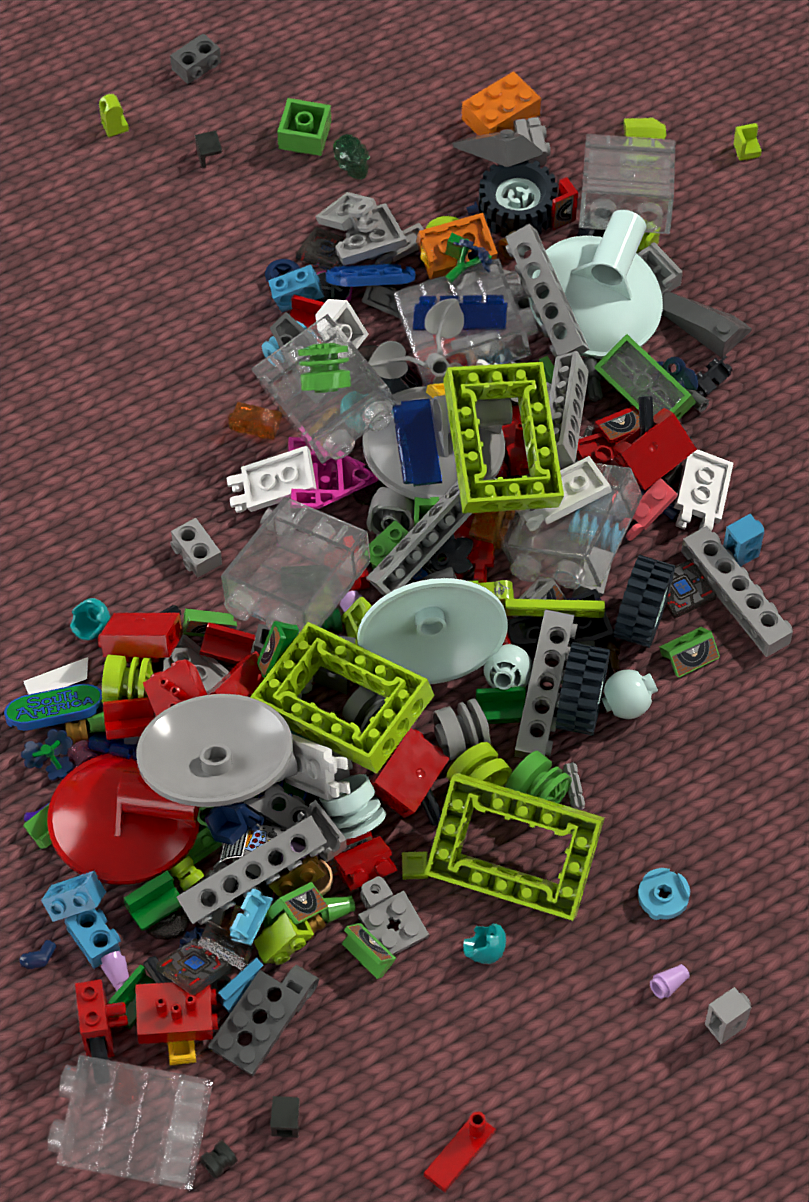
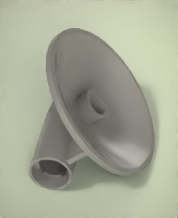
[362,386,513,500]
[136,694,298,807]

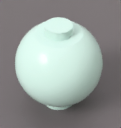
[484,644,533,690]
[601,669,658,719]

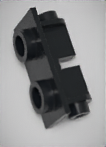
[696,356,732,397]

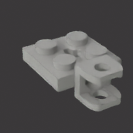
[315,192,381,232]
[358,876,429,955]

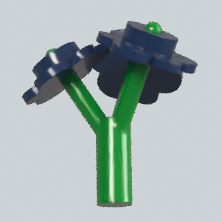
[445,238,492,283]
[21,729,74,781]

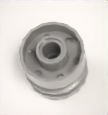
[433,698,491,761]

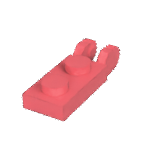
[616,478,678,541]

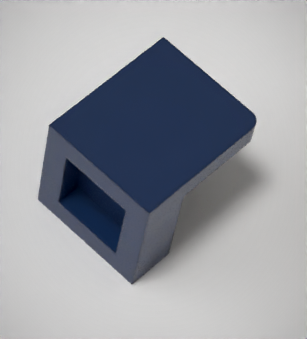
[204,804,248,846]

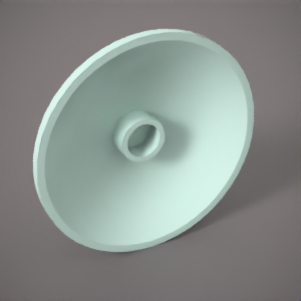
[528,210,663,359]
[357,578,508,684]

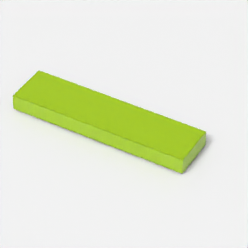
[505,599,605,618]

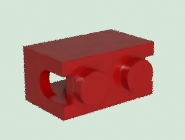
[334,836,397,891]

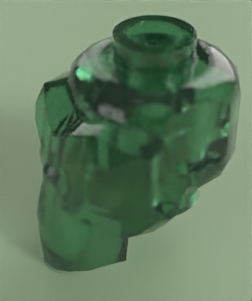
[333,134,369,179]

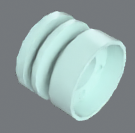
[319,774,386,839]

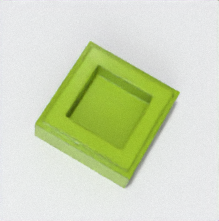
[402,852,428,879]

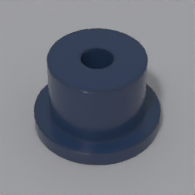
[466,202,480,216]

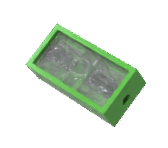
[594,334,696,420]

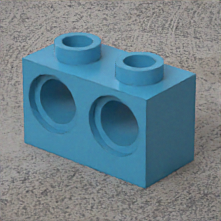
[268,264,324,312]
[723,514,764,567]
[41,870,106,922]
[64,908,121,969]

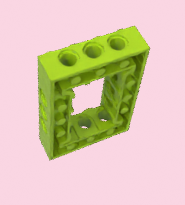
[443,362,564,514]
[250,622,434,774]
[425,773,605,921]

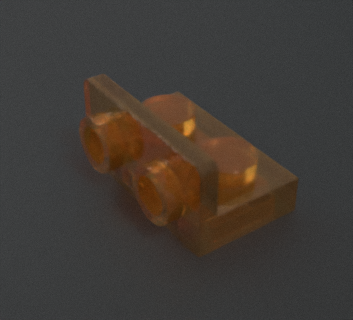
[228,402,282,440]
[468,510,516,549]

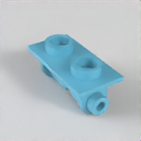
[229,888,273,945]

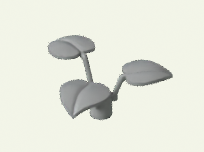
[367,298,464,384]

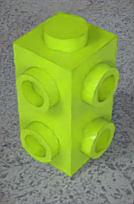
[254,912,314,965]

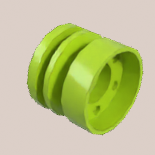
[102,655,154,703]

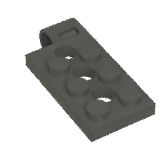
[208,965,319,1077]

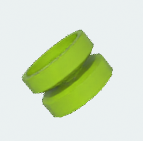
[447,742,512,787]

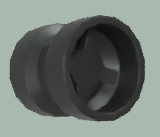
[200,1140,238,1179]

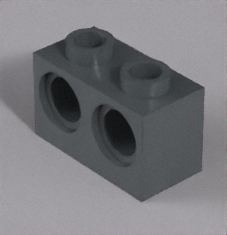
[170,33,221,84]

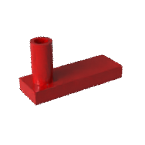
[424,1112,496,1193]

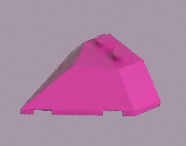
[288,437,379,510]

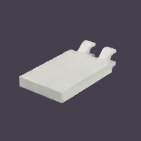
[227,446,316,513]
[674,449,733,531]
[516,456,612,531]
[285,733,350,800]

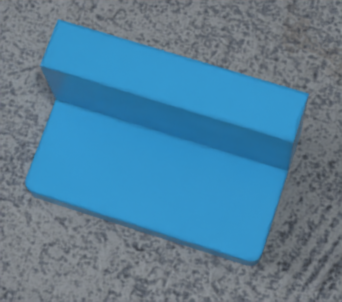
[216,958,264,1014]

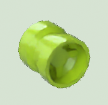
[169,855,205,891]

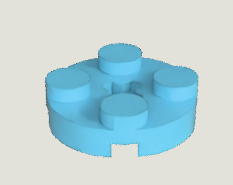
[638,868,690,920]

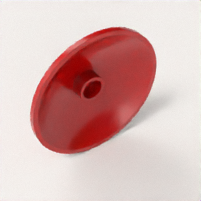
[47,751,201,885]

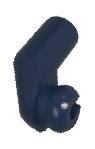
[19,940,57,969]

